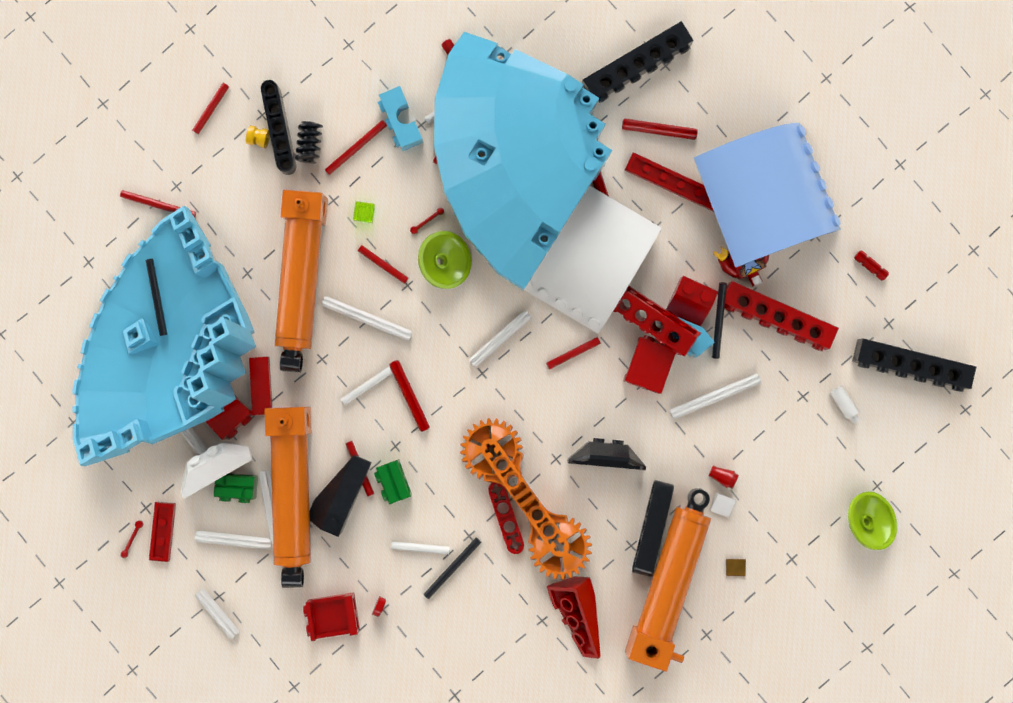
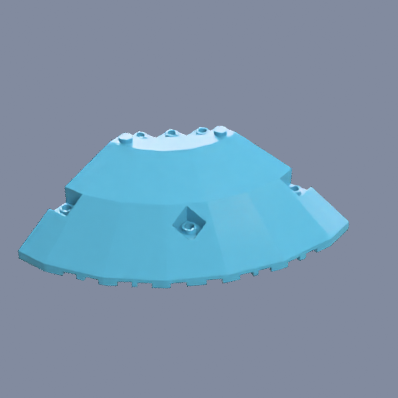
[434,32,612,291]
[72,206,256,467]

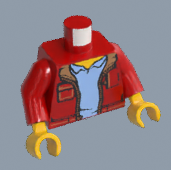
[713,246,769,286]

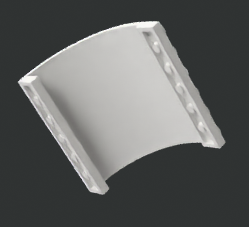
[524,186,661,334]

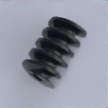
[295,121,323,164]

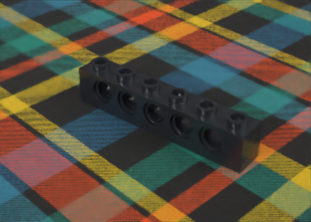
[582,21,694,103]
[852,338,977,392]

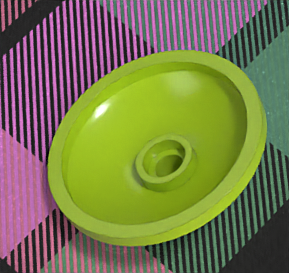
[418,231,472,289]
[848,491,897,550]

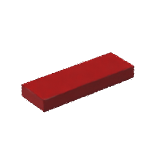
[249,357,272,416]
[149,502,176,562]

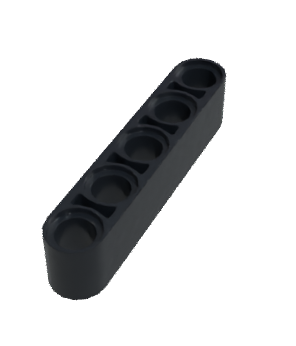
[261,80,297,175]
[632,480,674,577]

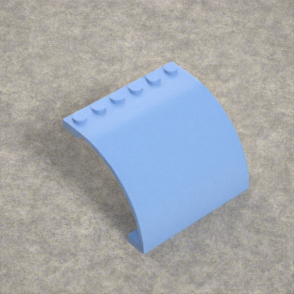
[694,123,841,267]

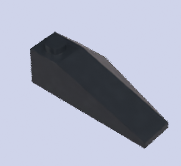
[309,455,372,537]

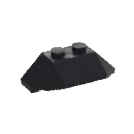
[567,438,646,470]

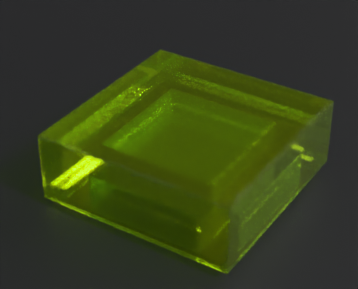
[353,201,375,224]

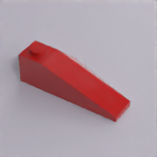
[547,576,601,659]

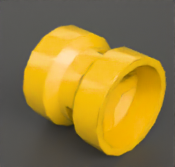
[246,125,270,149]

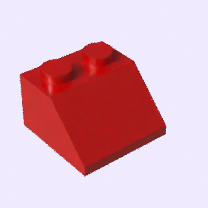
[666,276,718,327]

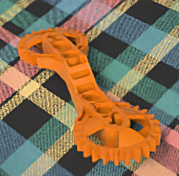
[460,418,592,580]

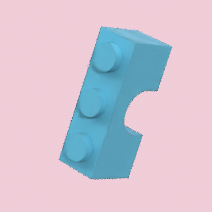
[378,86,424,151]

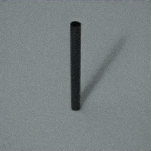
[145,259,168,336]
[712,282,727,359]
[423,537,482,599]

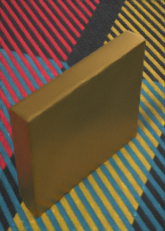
[726,559,746,576]

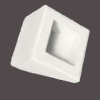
[710,493,736,517]

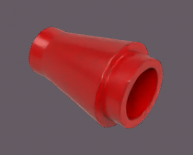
[708,466,739,489]

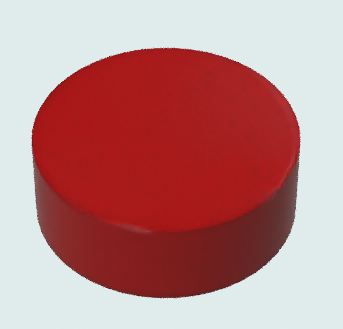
[372,596,386,617]

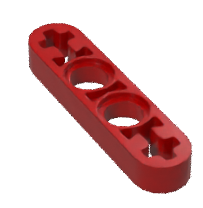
[488,483,524,554]

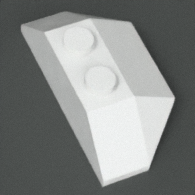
[181,441,252,499]

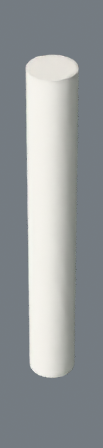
[341,367,393,405]
[391,541,450,555]

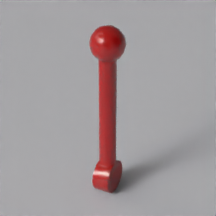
[410,208,444,234]
[120,521,144,558]

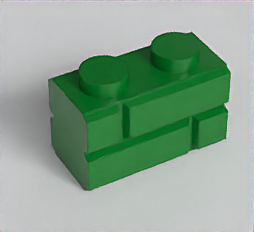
[374,459,412,504]
[213,473,258,503]

